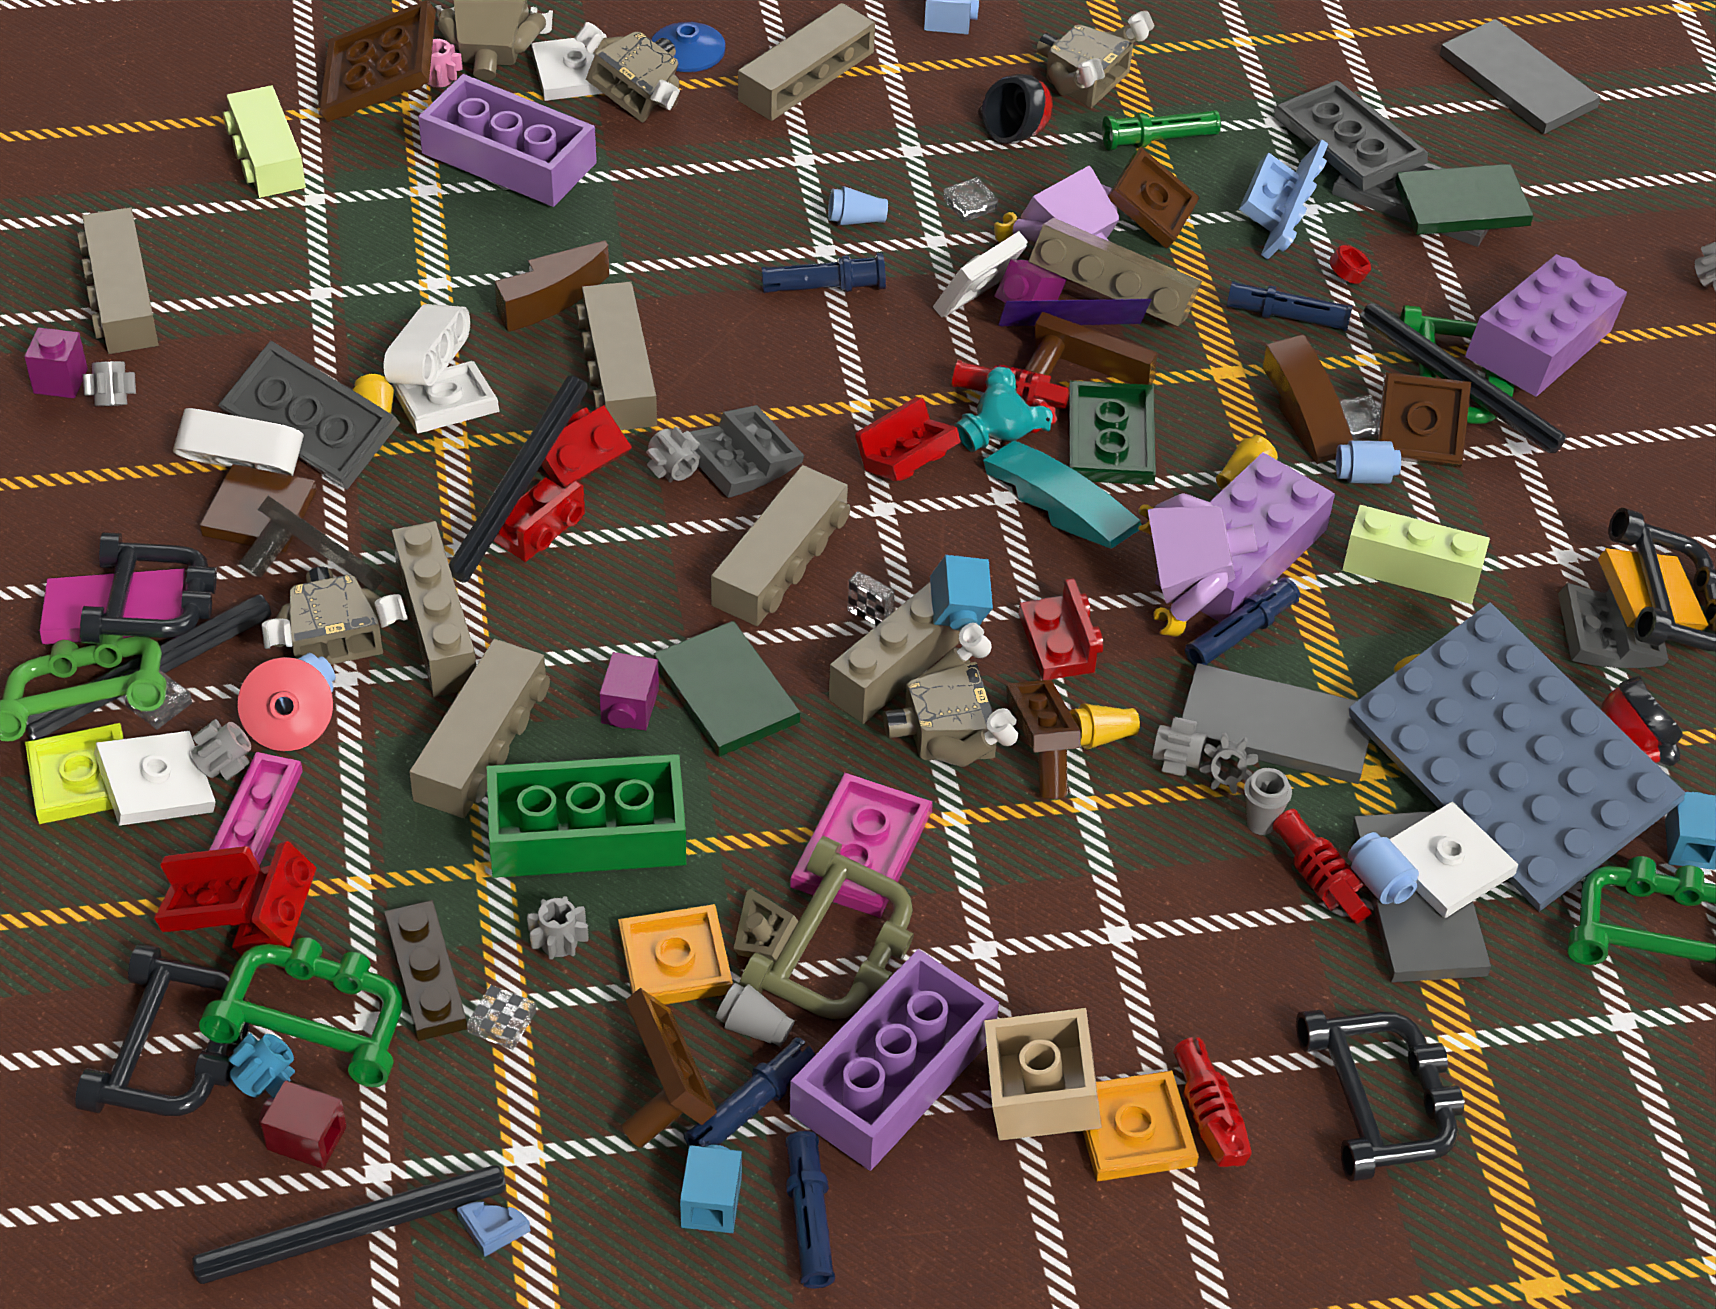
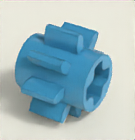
[229,1033,295,1098]

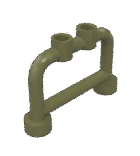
[739,836,914,1020]

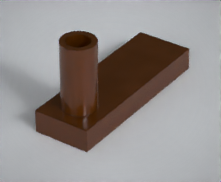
[1024,312,1157,385]
[1006,679,1081,799]
[622,988,717,1148]

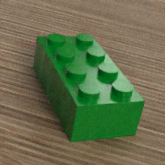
[487,754,687,878]

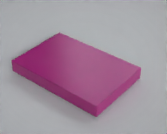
[40,568,186,644]
[790,773,933,918]

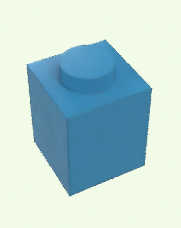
[930,555,993,631]
[1665,792,1716,870]
[680,1145,742,1233]

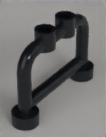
[1608,507,1716,652]
[80,532,217,644]
[75,944,250,1116]
[1296,1009,1464,1182]

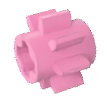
[427,39,463,87]

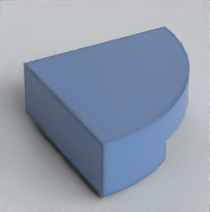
[457,1202,531,1257]

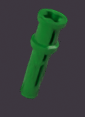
[1102,110,1221,151]

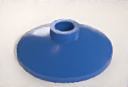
[652,22,725,72]

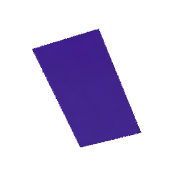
[998,299,1152,326]

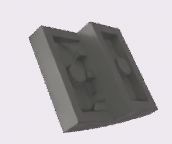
[690,405,805,498]
[1558,583,1669,668]

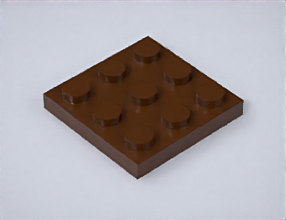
[320,0,436,122]

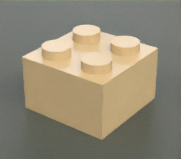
[984,1008,1102,1141]

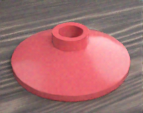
[238,657,333,751]

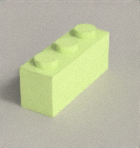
[223,85,306,198]
[1342,505,1490,604]

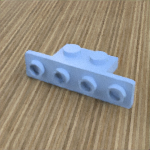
[1239,139,1328,260]

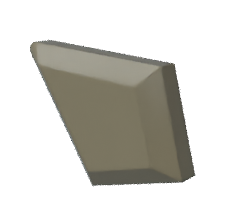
[734,889,799,961]

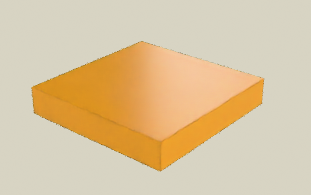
[1598,548,1708,631]
[618,904,733,1005]
[1083,1070,1199,1181]

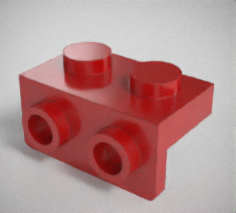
[855,397,961,481]
[541,405,632,489]
[232,841,317,956]
[154,846,266,933]

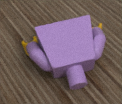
[994,165,1119,243]
[1138,493,1258,637]

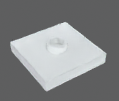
[531,34,607,101]
[933,231,1028,318]
[393,361,500,434]
[94,731,216,826]
[1390,801,1519,919]

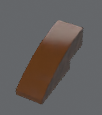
[495,240,610,332]
[1262,335,1353,464]

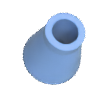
[828,186,888,226]

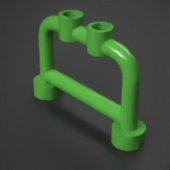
[0,635,167,742]

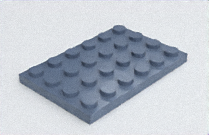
[1349,602,1685,912]

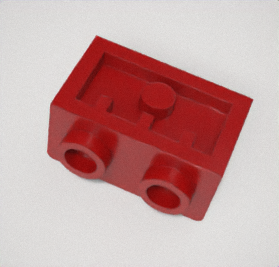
[493,477,585,562]
[1018,578,1103,680]

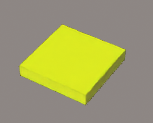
[25,723,124,824]

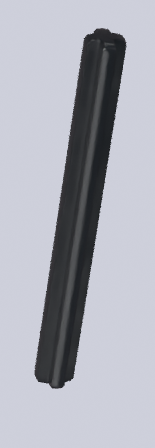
[1359,303,1566,453]
[449,375,587,583]
[25,594,272,740]
[192,1165,506,1284]

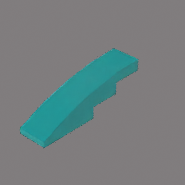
[983,440,1142,549]

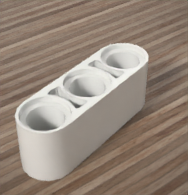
[384,304,470,386]
[173,408,304,476]

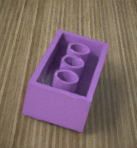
[418,74,597,207]
[1465,254,1627,397]
[1155,452,1335,622]
[790,949,999,1171]

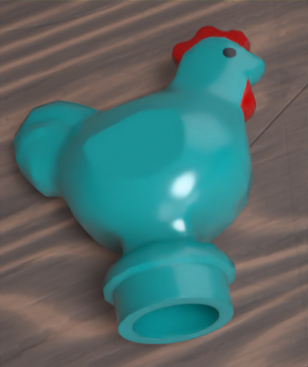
[954,366,1057,452]

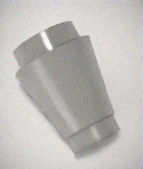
[1244,768,1292,835]
[716,983,795,1047]

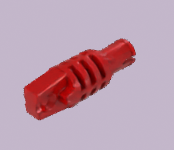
[952,360,1070,410]
[1272,809,1371,924]
[1173,1037,1252,1167]

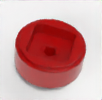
[1329,245,1371,284]

